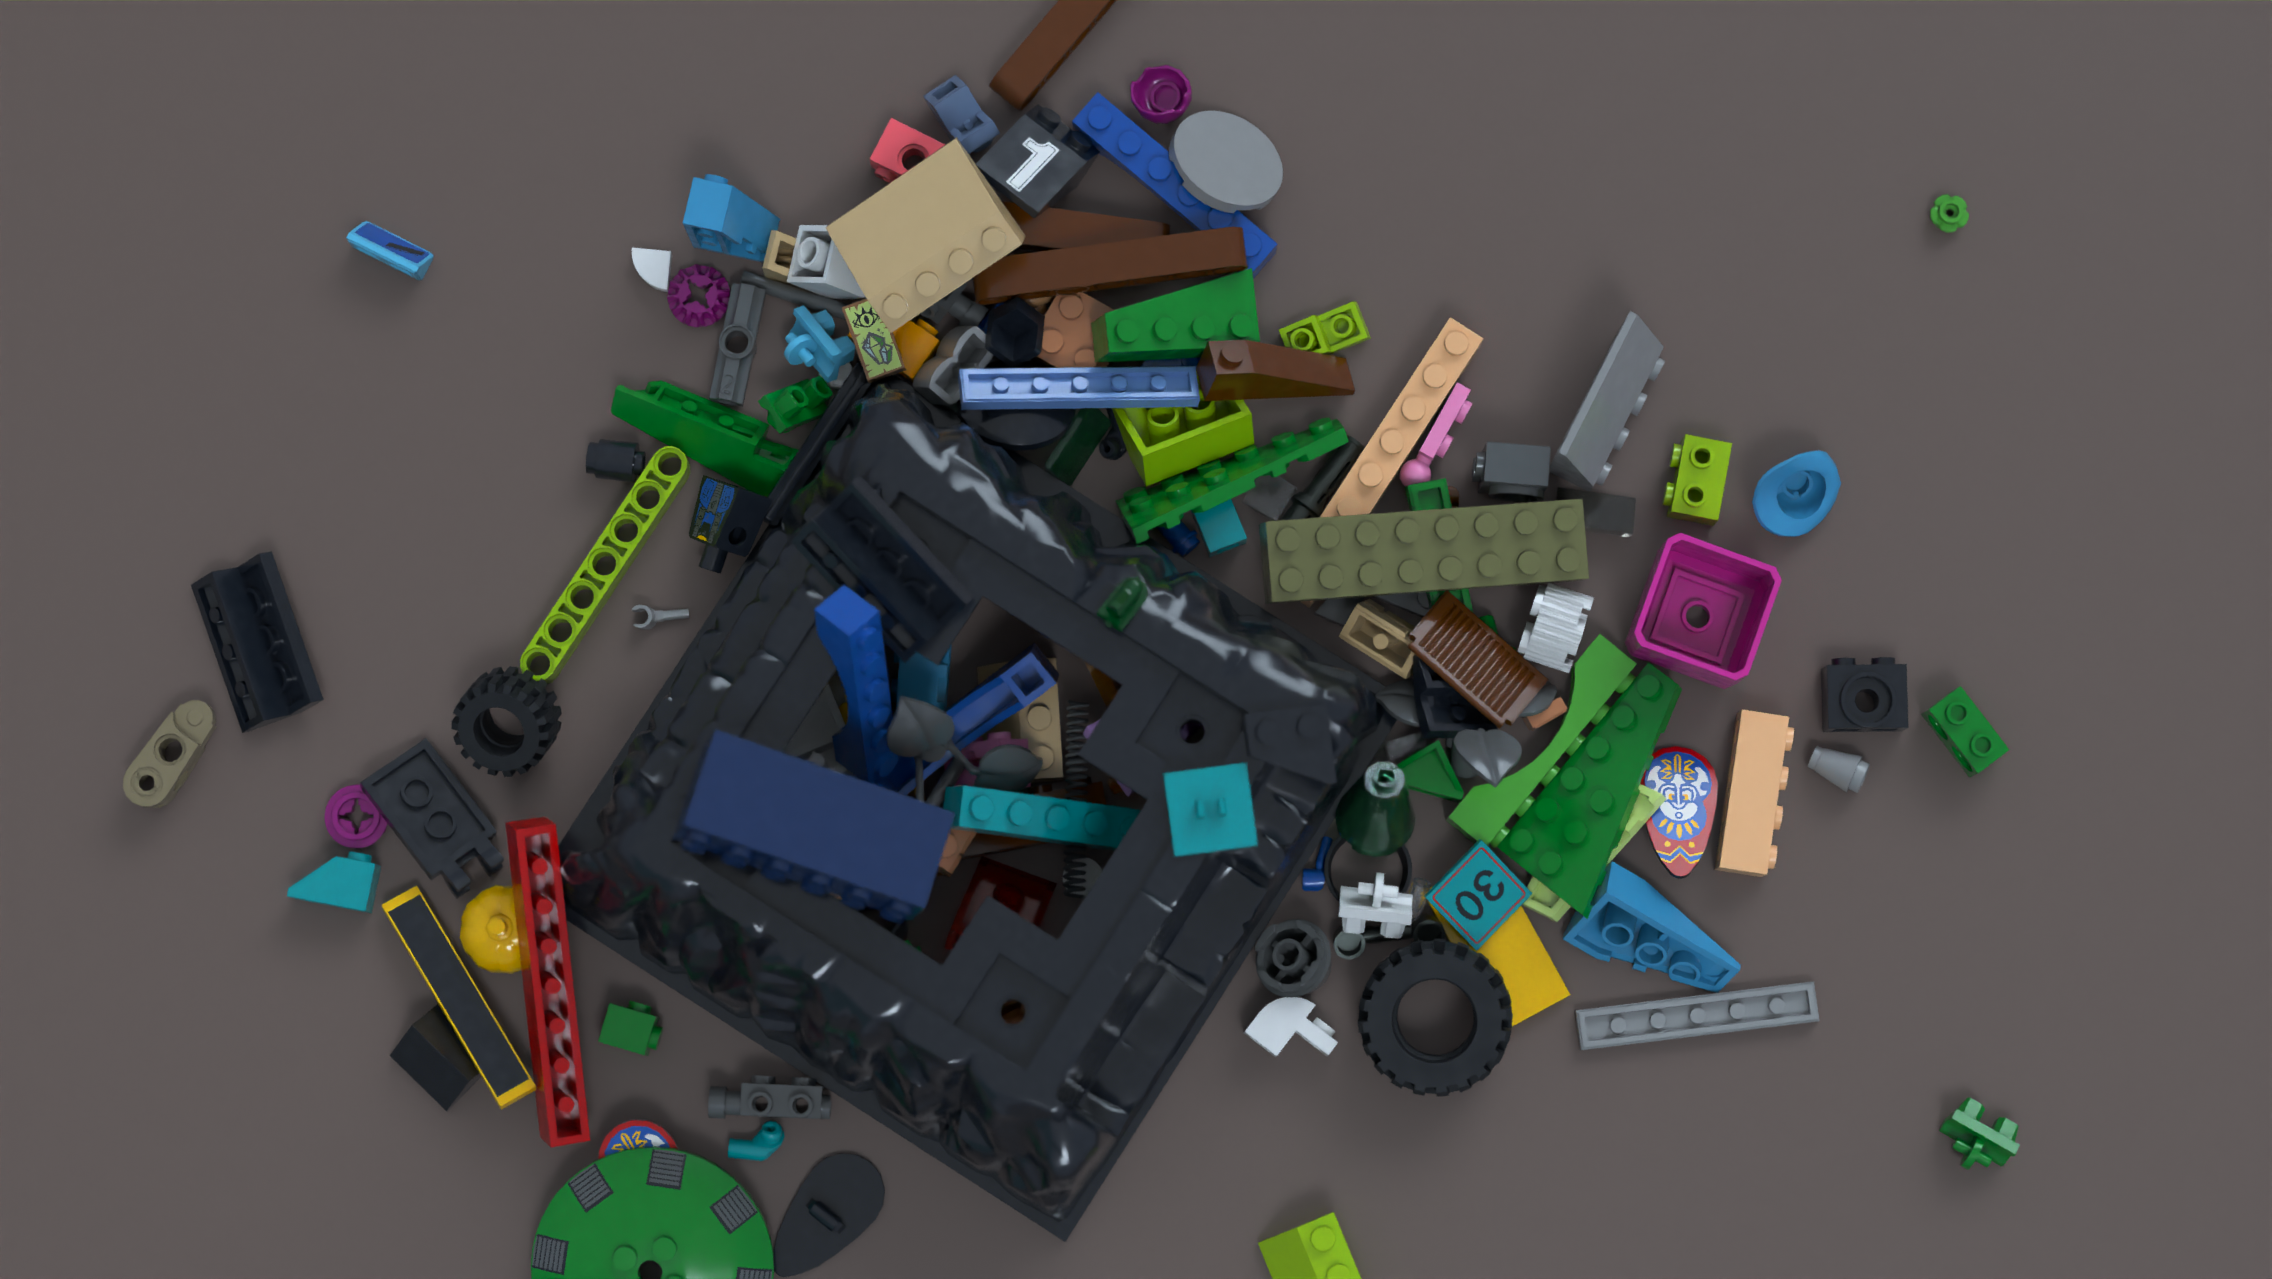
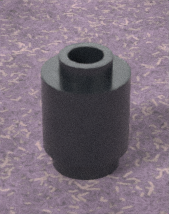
[586,439,646,482]

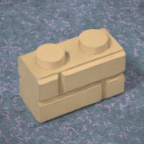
[1339,599,1415,679]

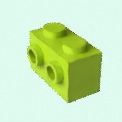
[1662,434,1732,526]

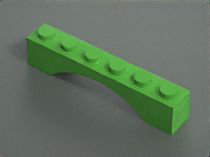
[1446,634,1637,848]

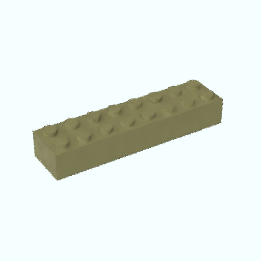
[1259,499,1589,604]

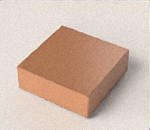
[1523,696,1568,731]

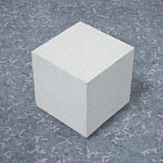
[787,225,866,300]

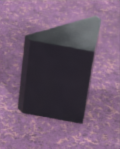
[390,1004,481,1111]

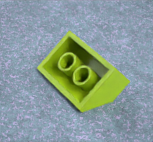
[1112,371,1255,486]
[1258,1212,1361,1279]

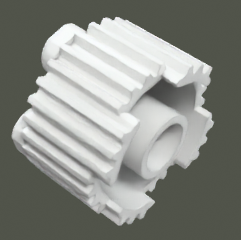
[1517,583,1594,673]

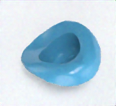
[1752,450,1841,537]

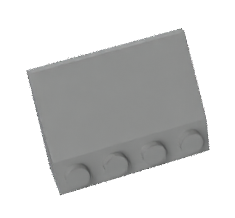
[1549,311,1665,492]

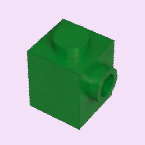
[598,1000,663,1056]

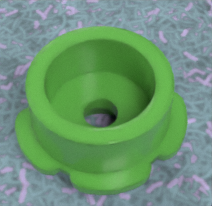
[1930,194,1969,233]

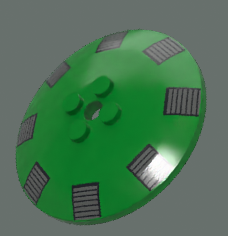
[531,1146,775,1279]

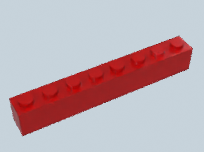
[505,816,590,1147]

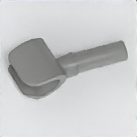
[631,604,689,630]

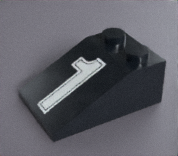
[976,104,1100,219]

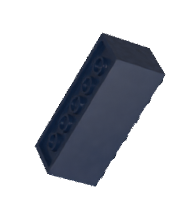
[673,729,955,923]

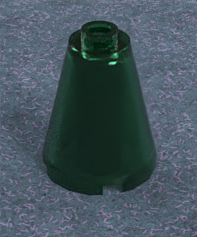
[1335,761,1416,857]

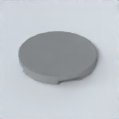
[1169,111,1283,214]

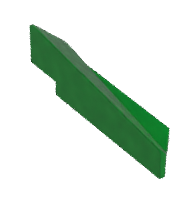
[611,380,798,497]

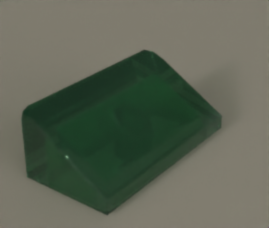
[1044,408,1111,486]

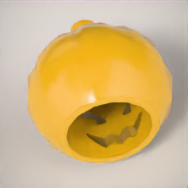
[459,885,521,974]

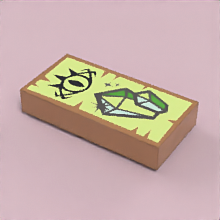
[842,298,906,383]

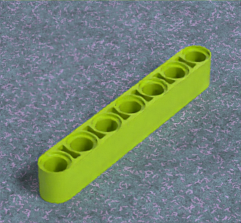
[520,446,691,684]

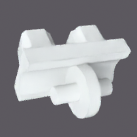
[1339,872,1413,939]

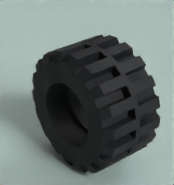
[451,666,562,777]

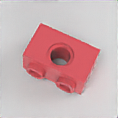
[870,118,945,183]

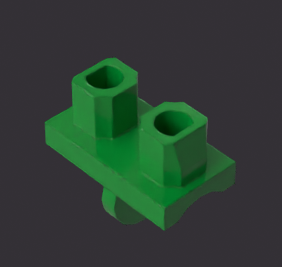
[758,376,833,434]
[1939,1098,2020,1170]

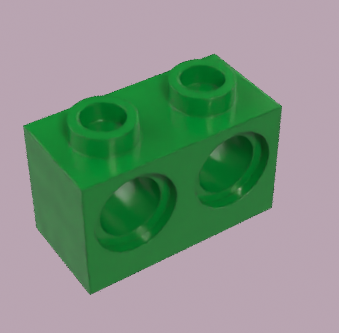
[1921,686,2010,778]

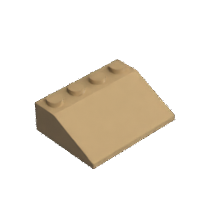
[826,137,1025,333]

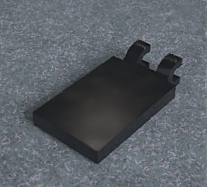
[360,738,504,899]

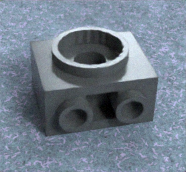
[1472,441,1551,502]

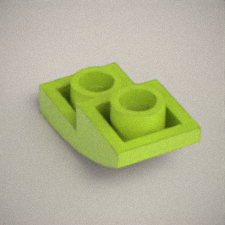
[1279,301,1371,355]

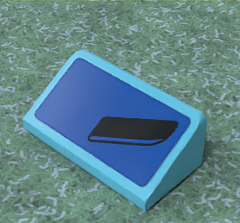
[346,221,434,280]

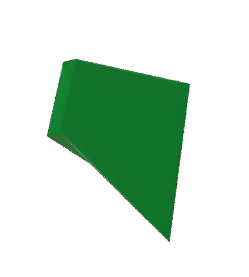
[1382,739,1464,803]

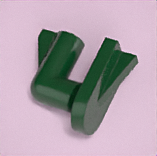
[1096,577,1148,632]

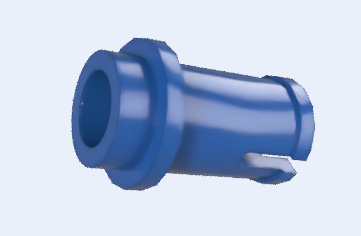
[1156,520,1200,557]

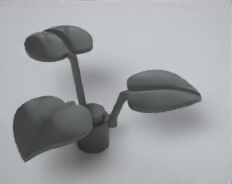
[1375,679,1557,787]
[886,696,1043,802]

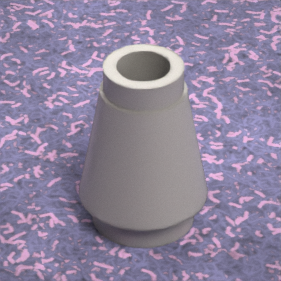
[1808,746,1870,793]

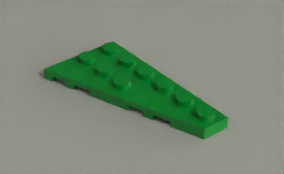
[1115,418,1349,544]
[1497,662,1682,919]

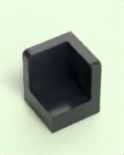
[985,297,1045,368]

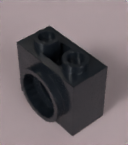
[1821,657,1909,732]

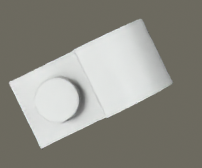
[1244,997,1338,1057]

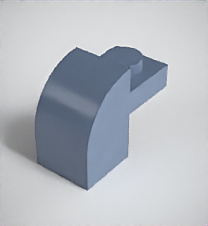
[923,75,1000,154]

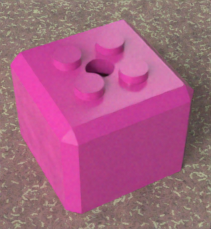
[1625,533,1782,689]

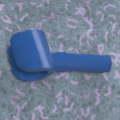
[1302,836,1333,891]

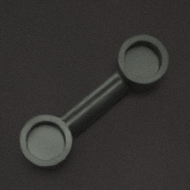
[1332,914,1445,960]

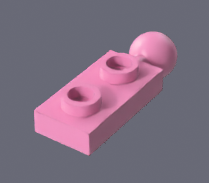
[1400,382,1473,486]

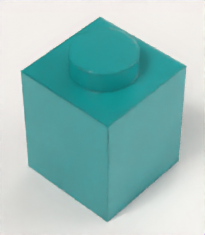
[1192,499,1247,558]

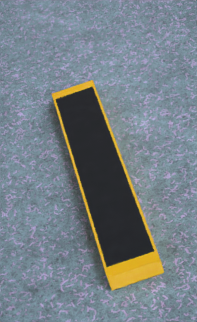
[381,885,537,1110]

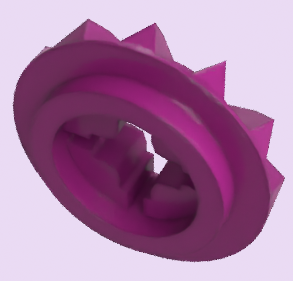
[667,264,730,327]
[324,785,388,849]

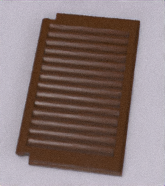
[1408,591,1548,728]

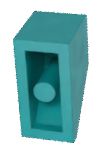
[287,851,382,913]

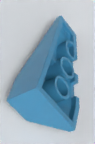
[1562,861,1741,993]

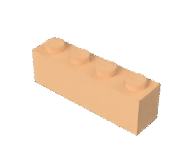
[1714,709,1794,877]

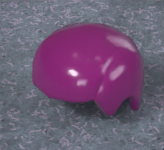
[1130,65,1192,124]

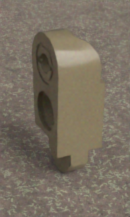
[123,700,216,809]

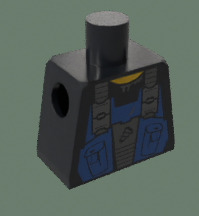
[689,475,772,574]

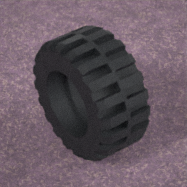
[1358,938,1513,1097]

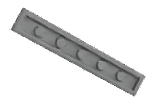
[1575,981,1819,1051]

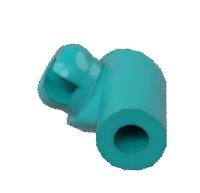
[728,1121,785,1161]

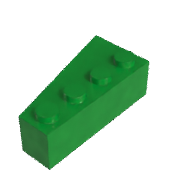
[1091,268,1260,362]

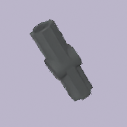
[709,283,767,406]

